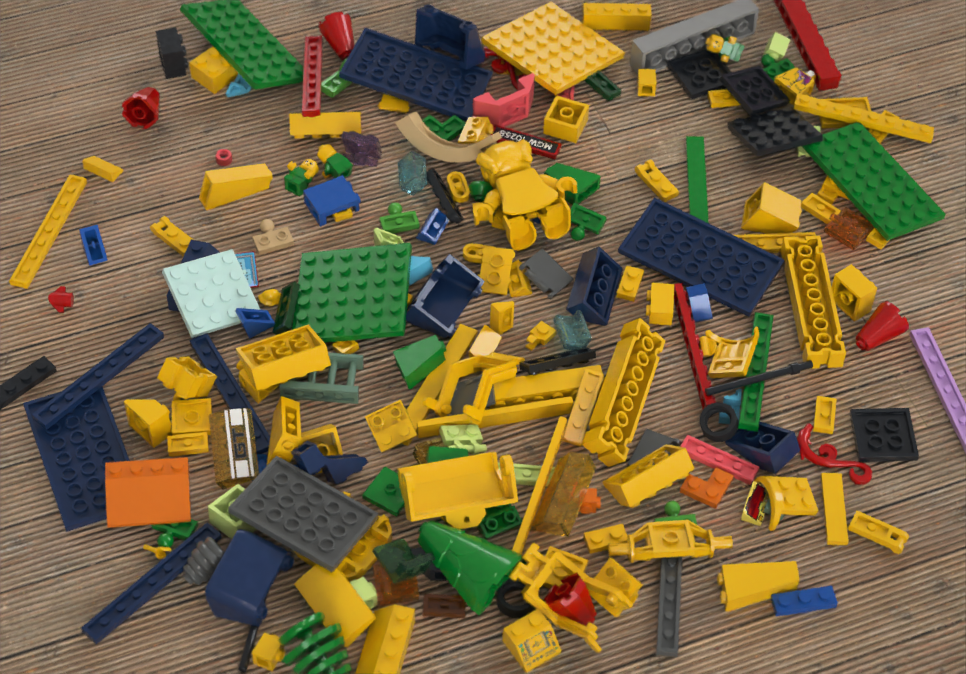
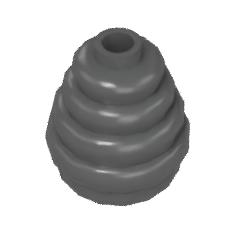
[182,537,225,585]

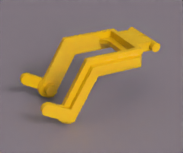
[423,352,525,425]
[508,543,633,653]

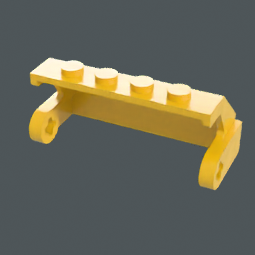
[397,451,518,529]

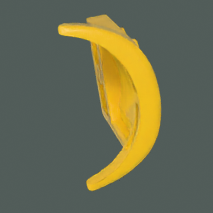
[705,327,759,378]
[754,476,818,531]

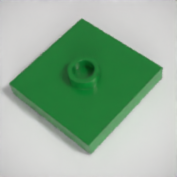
[362,466,405,517]

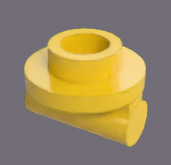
[699,336,717,357]

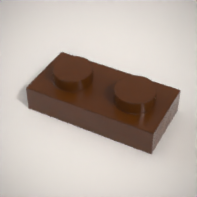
[423,593,466,618]

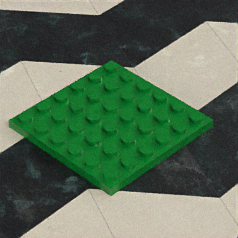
[292,243,412,343]

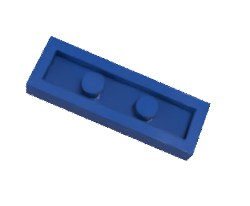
[770,586,838,616]

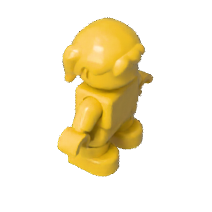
[473,139,577,251]

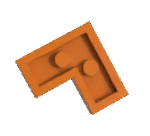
[680,467,734,509]

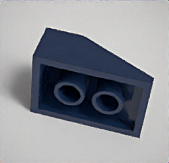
[725,421,800,474]

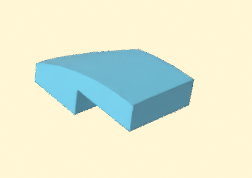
[225,73,252,97]
[719,389,742,424]

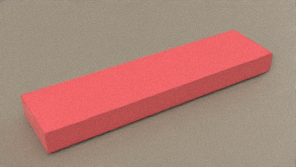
[680,435,760,485]

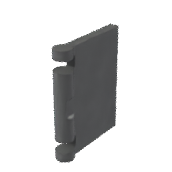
[519,248,573,299]
[450,375,496,415]
[627,429,681,466]

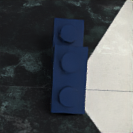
[291,441,368,485]

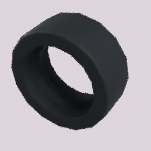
[699,402,738,442]
[497,578,534,618]

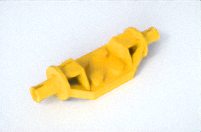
[608,520,733,563]

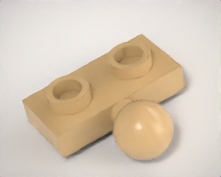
[253,219,294,255]

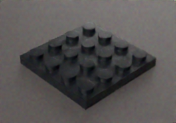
[728,107,823,157]

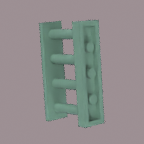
[279,352,364,404]

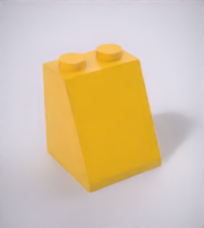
[741,182,802,234]

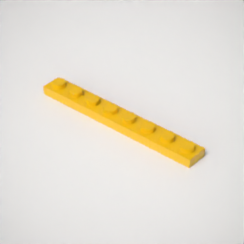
[794,94,934,143]

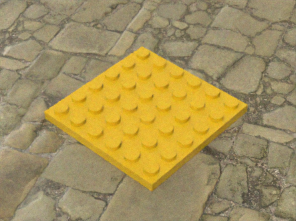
[481,2,625,95]

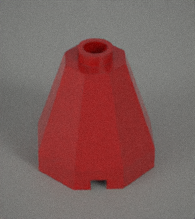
[122,87,160,129]
[544,573,597,626]

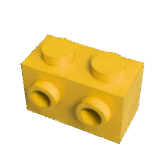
[458,117,493,144]
[646,283,674,325]

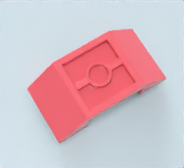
[473,73,535,128]

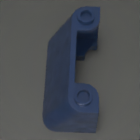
[415,4,485,70]
[406,254,485,338]
[205,529,295,627]

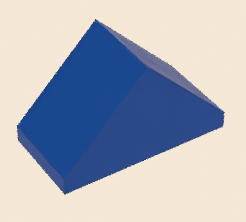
[79,224,108,265]
[686,283,713,323]
[235,308,275,339]

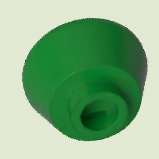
[469,181,493,202]

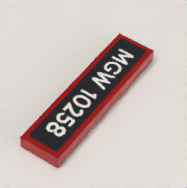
[491,125,562,160]

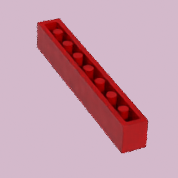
[774,0,842,91]

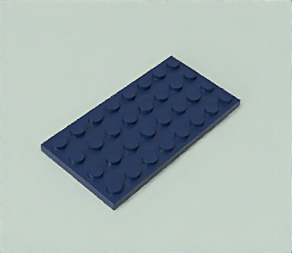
[339,28,493,122]
[618,197,785,317]
[23,387,130,532]

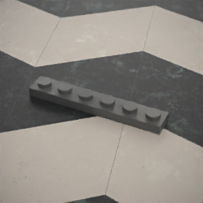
[656,556,682,657]

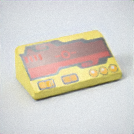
[741,481,769,526]

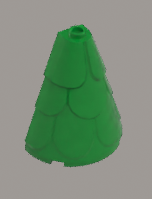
[417,520,527,615]

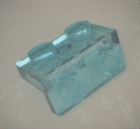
[553,310,592,350]

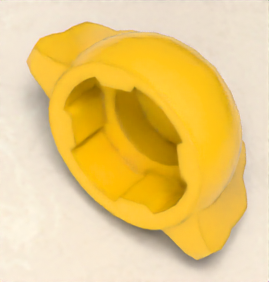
[258,289,281,307]

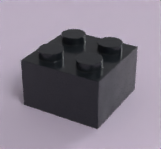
[156,27,188,79]

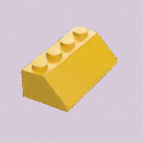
[582,3,652,31]
[289,112,361,139]
[602,444,694,508]
[355,604,415,674]

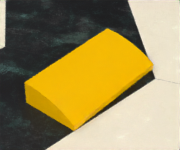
[294,564,376,647]

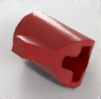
[48,286,74,313]

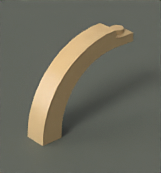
[395,111,502,162]

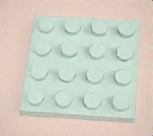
[162,249,260,338]

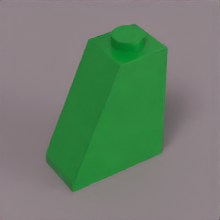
[544,163,601,205]
[393,335,446,389]

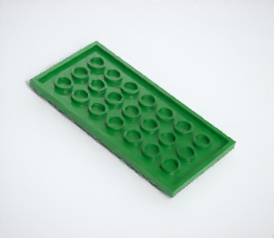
[180,0,304,90]
[802,122,946,241]

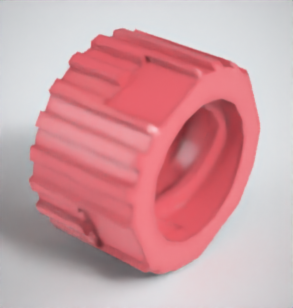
[216,149,232,166]

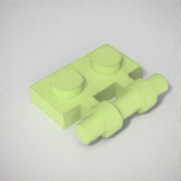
[439,425,487,455]

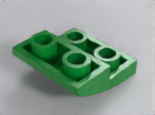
[477,504,522,539]

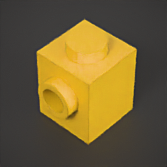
[637,69,656,96]
[252,632,286,671]

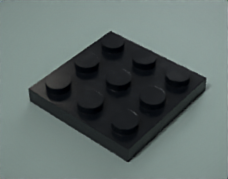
[667,49,732,100]
[720,65,790,116]
[849,408,919,462]

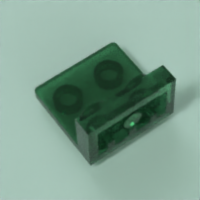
[372,538,436,584]

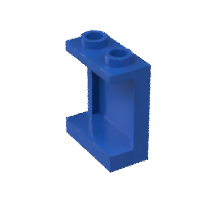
[303,175,361,227]

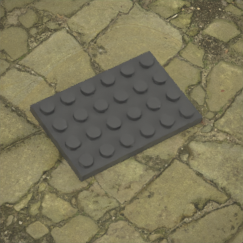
[228,456,379,572]

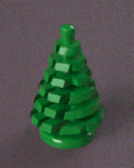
[278,612,352,674]

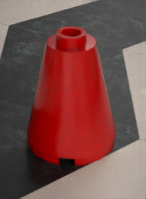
[318,12,355,60]
[856,301,909,351]

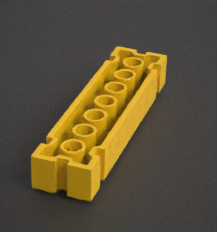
[781,236,846,369]
[582,318,665,467]

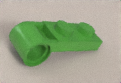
[321,58,352,98]

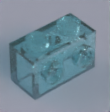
[398,151,428,196]

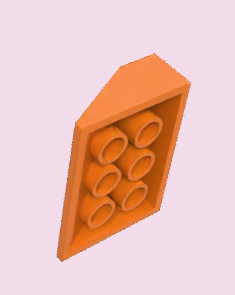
[105,457,191,528]

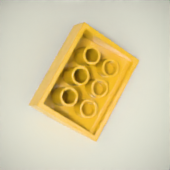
[236,325,331,390]

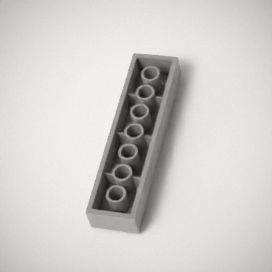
[630,0,759,74]

